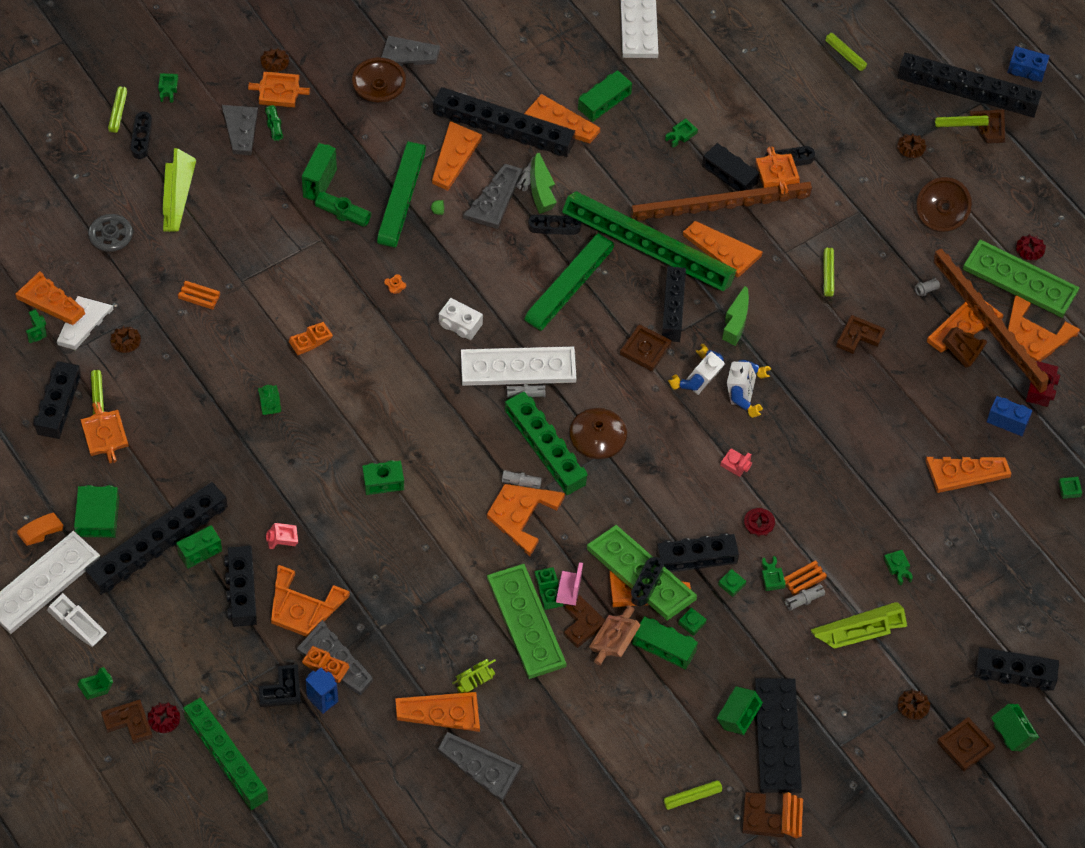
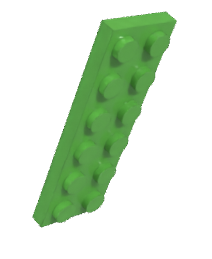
[963,240,1080,318]
[587,525,697,621]
[487,564,567,679]

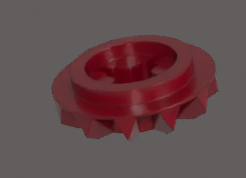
[1016,234,1046,261]
[744,508,775,537]
[148,702,180,733]

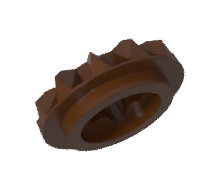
[261,48,289,72]
[897,133,927,158]
[110,326,141,353]
[898,689,930,720]

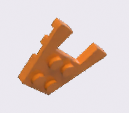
[1008,295,1080,362]
[487,484,565,556]
[271,565,350,637]

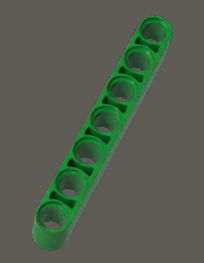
[377,141,426,248]
[524,233,615,331]

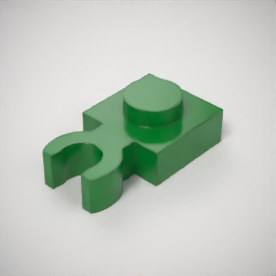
[158,73,179,103]
[665,118,698,147]
[884,550,913,586]
[761,556,786,591]

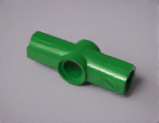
[315,191,371,227]

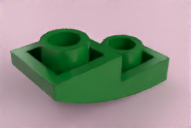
[534,567,563,610]

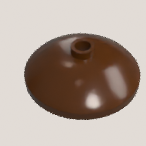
[352,57,406,102]
[917,177,972,232]
[570,408,627,459]

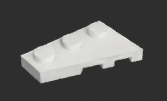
[57,296,114,350]

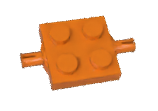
[248,72,310,108]
[755,147,800,194]
[80,402,129,463]

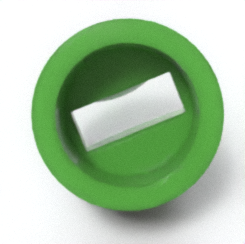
[431,200,444,215]

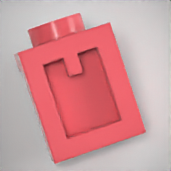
[720,448,752,477]
[266,523,298,549]

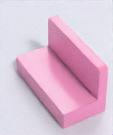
[556,562,583,606]

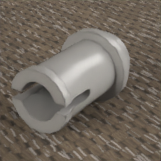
[915,278,940,296]

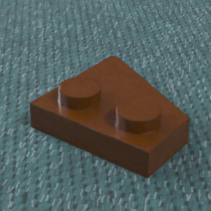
[970,110,1005,143]
[942,327,987,368]

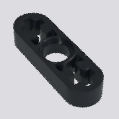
[131,112,152,159]
[764,146,815,166]
[528,215,581,235]
[631,557,664,606]

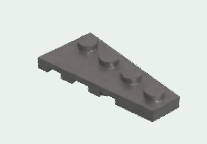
[463,164,522,229]
[297,620,373,696]
[438,732,521,802]

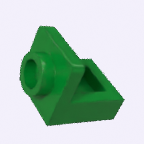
[26,309,47,343]
[258,385,281,415]
[77,667,113,700]

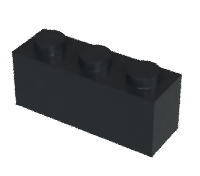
[702,143,759,191]

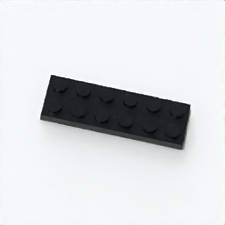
[755,678,802,793]

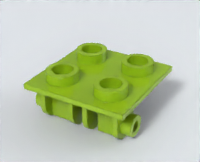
[452,658,496,693]

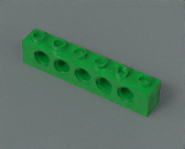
[505,391,588,496]
[183,697,268,810]

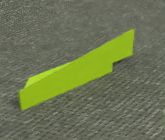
[163,148,196,232]
[811,602,907,649]

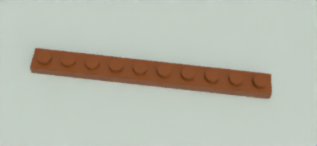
[630,182,812,221]
[934,249,1048,393]

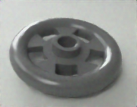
[88,214,133,252]

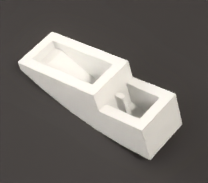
[47,593,107,647]

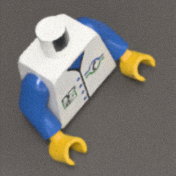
[668,344,725,395]
[727,360,771,418]

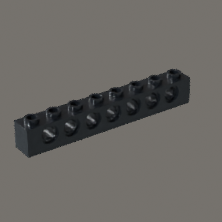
[897,52,1042,118]
[433,87,576,157]
[85,482,228,595]

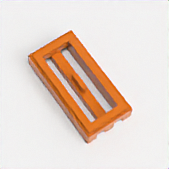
[178,281,220,310]
[784,560,827,596]
[782,792,803,839]

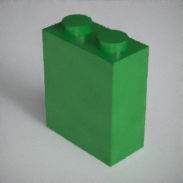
[302,143,337,202]
[74,485,119,538]

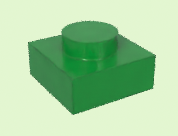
[1058,477,1082,499]
[718,569,746,597]
[678,608,707,636]

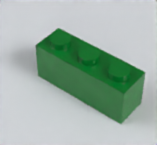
[578,70,632,122]
[632,616,698,670]

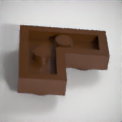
[836,315,886,354]
[564,595,605,648]
[101,699,153,744]
[742,792,784,837]

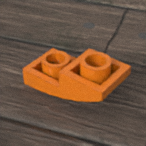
[289,322,333,355]
[17,512,63,546]
[302,646,350,683]

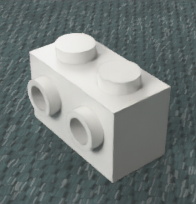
[439,298,483,340]

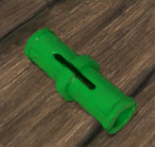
[265,105,283,141]

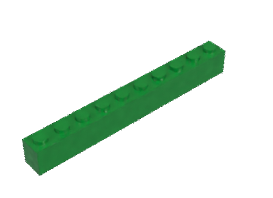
[562,191,737,291]

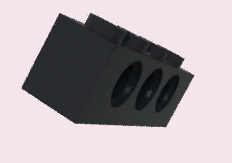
[662,266,686,342]
[33,361,81,439]
[656,533,739,572]
[224,546,257,627]
[974,647,1059,691]

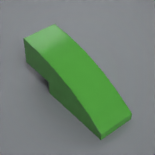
[530,153,557,214]
[722,286,749,346]

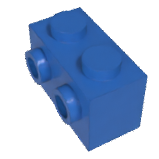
[1008,46,1050,82]
[987,396,1032,436]
[306,668,338,714]

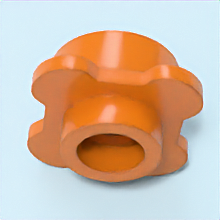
[384,274,406,294]

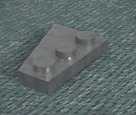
[381,36,440,66]
[222,105,258,155]

